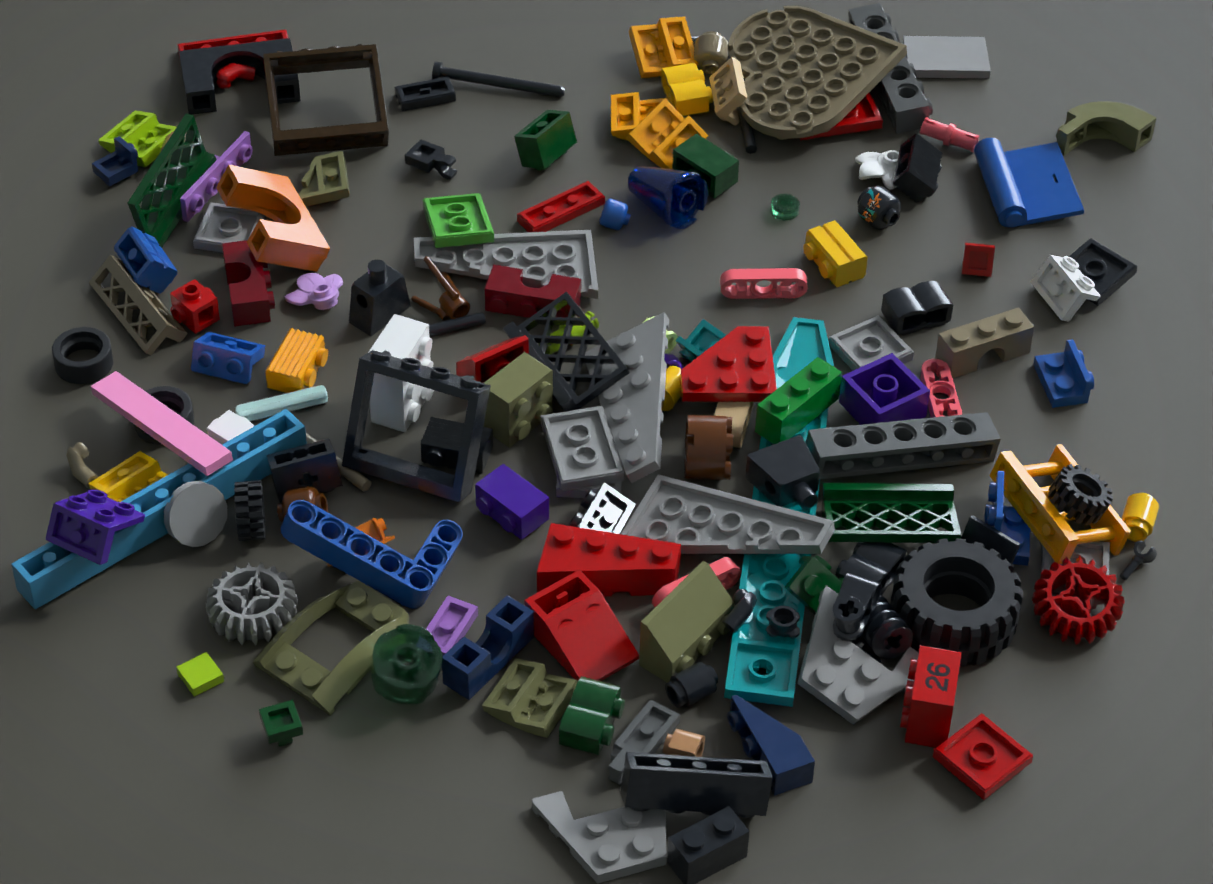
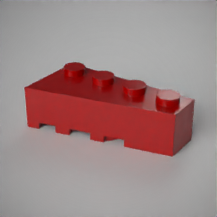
[537,523,681,597]

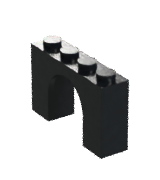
[179,38,301,115]

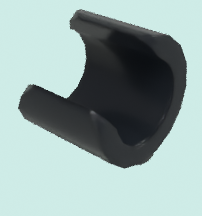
[1120,541,1157,580]

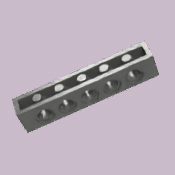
[848,3,933,134]
[806,412,1001,479]

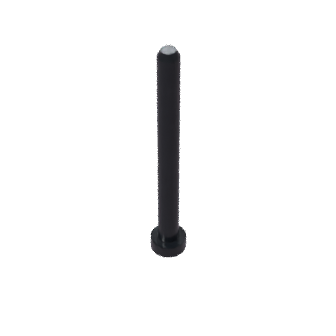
[432,61,565,97]

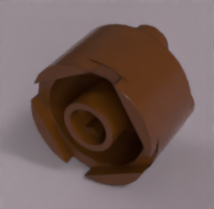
[684,415,733,480]

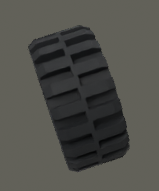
[891,538,1023,667]

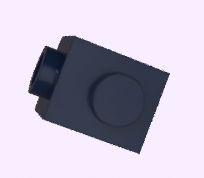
[92,136,138,186]

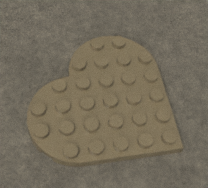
[728,6,907,140]

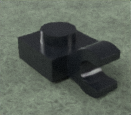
[404,139,457,179]

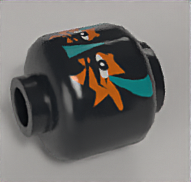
[857,186,901,229]

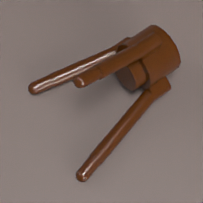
[411,256,470,321]

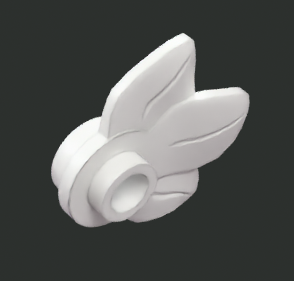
[855,150,899,190]

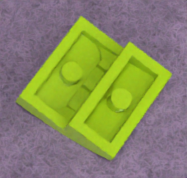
[98,110,177,167]

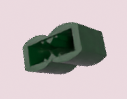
[559,676,625,755]

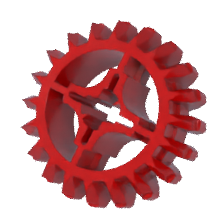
[1032,556,1125,645]

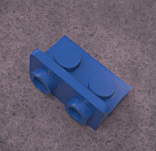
[191,332,265,384]
[1033,339,1094,408]

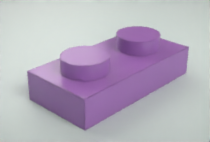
[417,596,478,660]

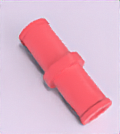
[920,117,980,152]

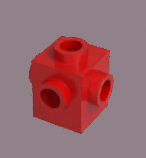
[170,279,220,334]

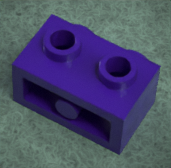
[475,464,549,540]

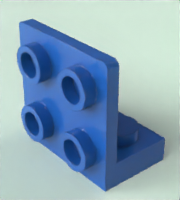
[984,471,1030,566]

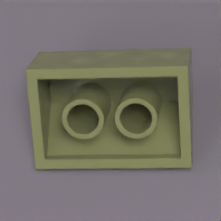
[639,561,734,683]

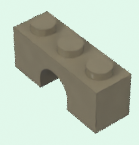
[935,307,1034,378]

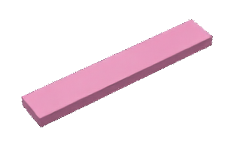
[91,371,233,476]

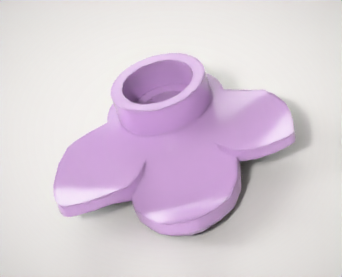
[285,273,343,310]

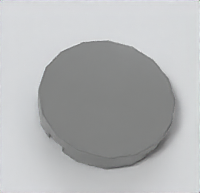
[164,481,227,547]

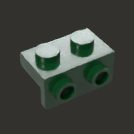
[785,556,844,615]

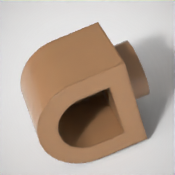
[663,729,705,757]

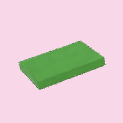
[423,193,494,248]

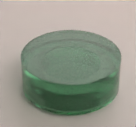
[770,194,800,221]

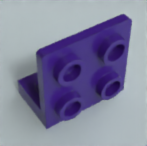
[45,489,145,565]

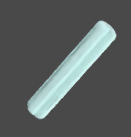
[235,385,328,421]

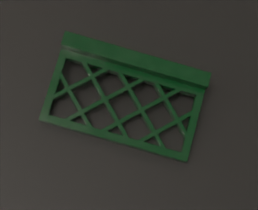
[127,113,217,248]
[821,483,961,543]

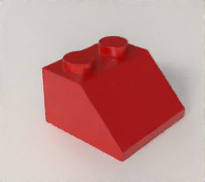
[456,335,529,383]

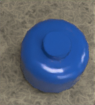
[599,198,631,230]

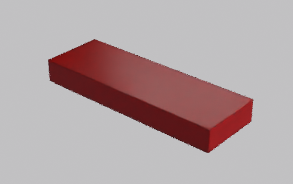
[517,181,605,232]

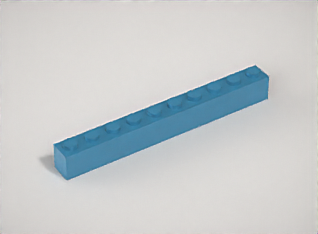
[11,409,307,609]

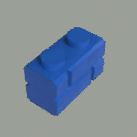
[114,226,178,294]

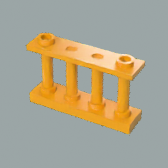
[989,444,1131,564]

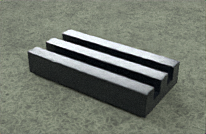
[394,77,456,111]

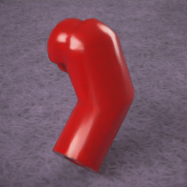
[216,63,256,89]

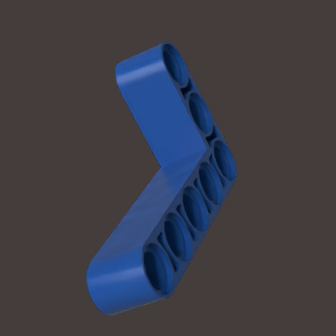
[281,500,463,609]

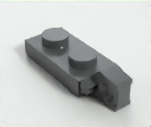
[608,700,680,785]

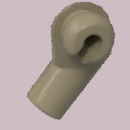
[66,442,98,489]

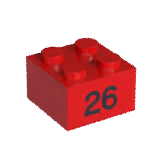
[900,645,962,748]

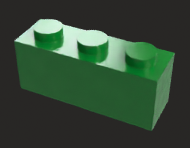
[755,357,842,444]

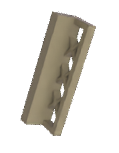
[89,255,188,355]

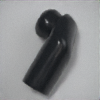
[722,589,757,633]

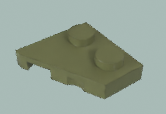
[298,151,350,207]

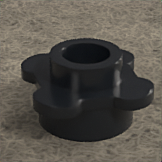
[766,606,800,638]

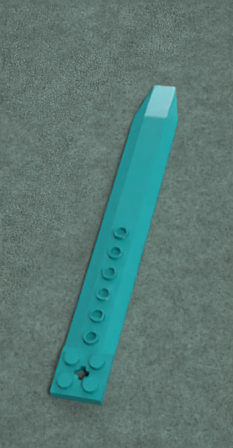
[724,317,834,707]

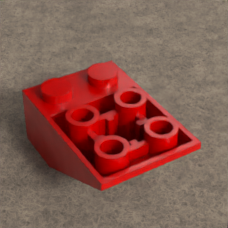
[524,569,639,682]

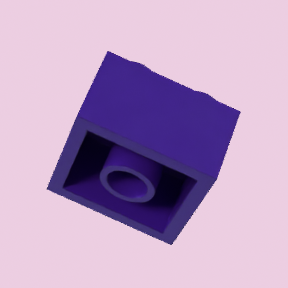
[839,353,930,425]

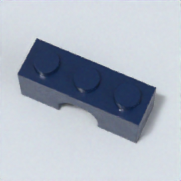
[441,595,534,700]

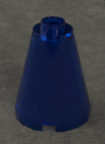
[628,166,708,229]

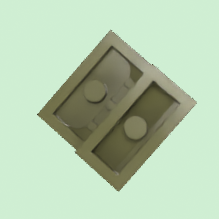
[482,658,577,738]

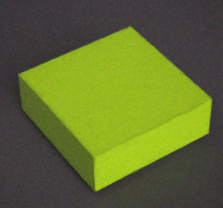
[176,652,224,697]

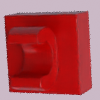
[962,243,995,277]

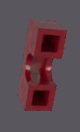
[222,240,275,327]
[485,264,582,318]

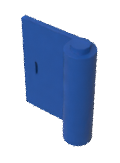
[974,138,1084,228]

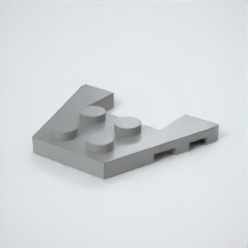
[797,586,919,725]
[531,791,667,884]

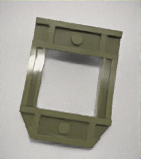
[253,580,409,716]

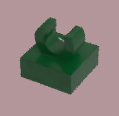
[259,700,303,747]

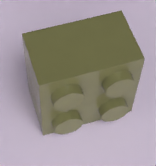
[483,352,553,448]

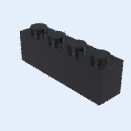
[620,752,773,818]

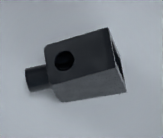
[349,259,411,336]
[745,435,820,510]

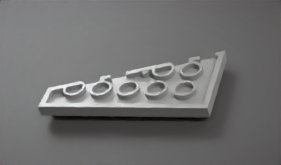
[585,312,669,483]
[621,474,835,554]

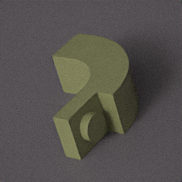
[1056,101,1156,156]

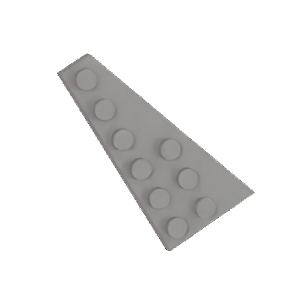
[414,230,598,299]

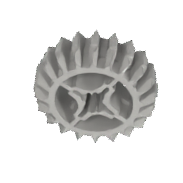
[206,562,298,646]

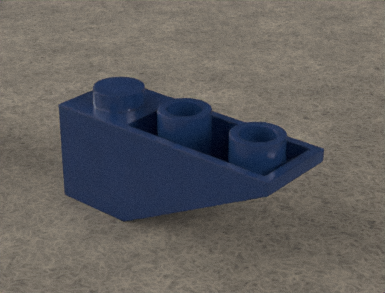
[727,695,815,796]

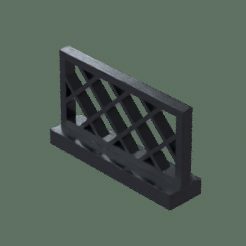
[503,292,630,412]

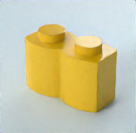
[661,63,713,116]

